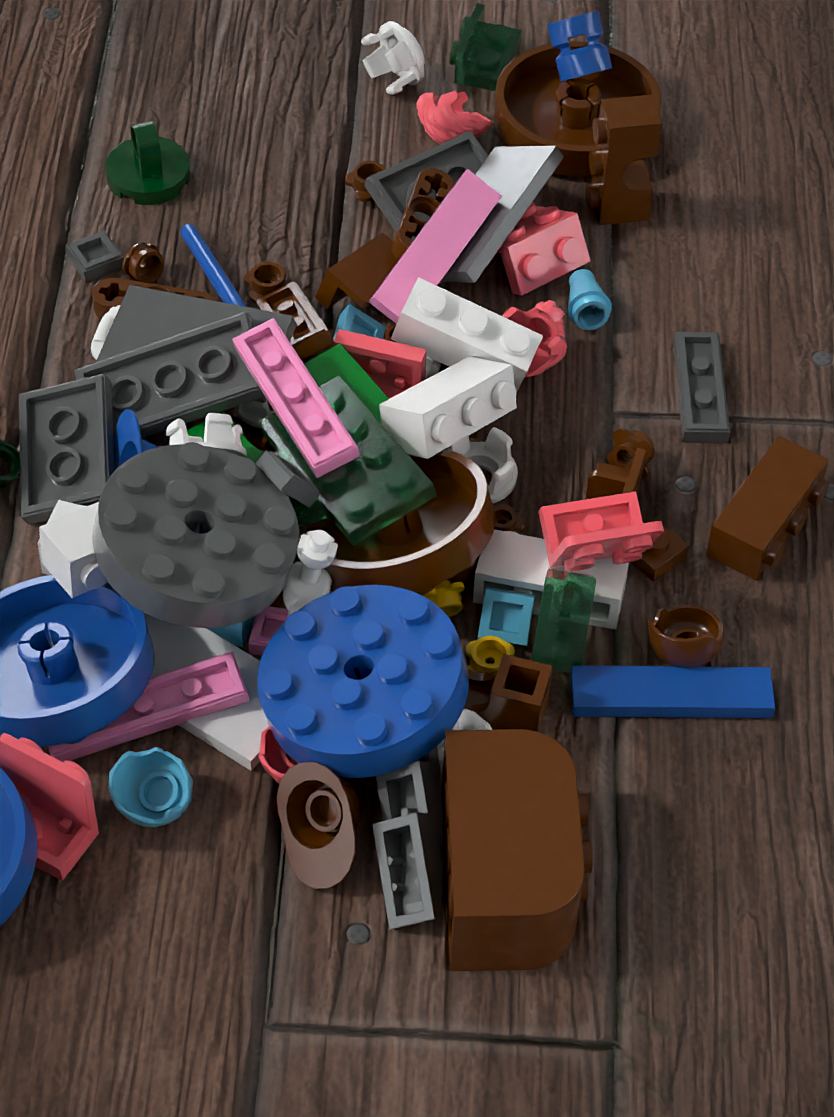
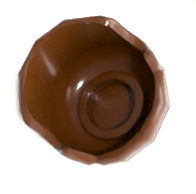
[648,605,725,669]

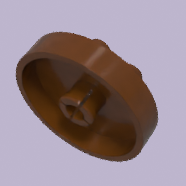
[494,41,661,176]
[298,449,496,595]

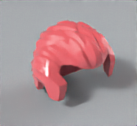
[416,90,492,144]
[502,300,567,378]

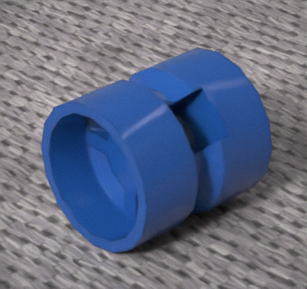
[547,11,613,81]

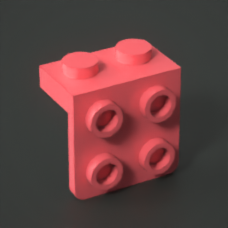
[496,202,591,296]
[333,329,427,399]
[538,491,664,572]
[0,733,99,881]

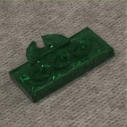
[258,375,437,546]

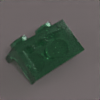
[449,3,522,91]
[532,568,596,673]

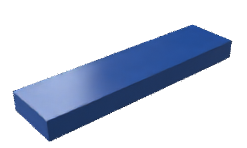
[570,666,775,718]

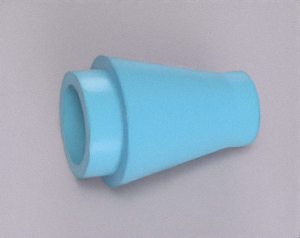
[568,269,612,330]

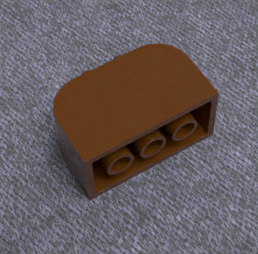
[442,729,593,971]

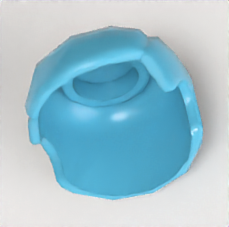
[108,747,193,827]

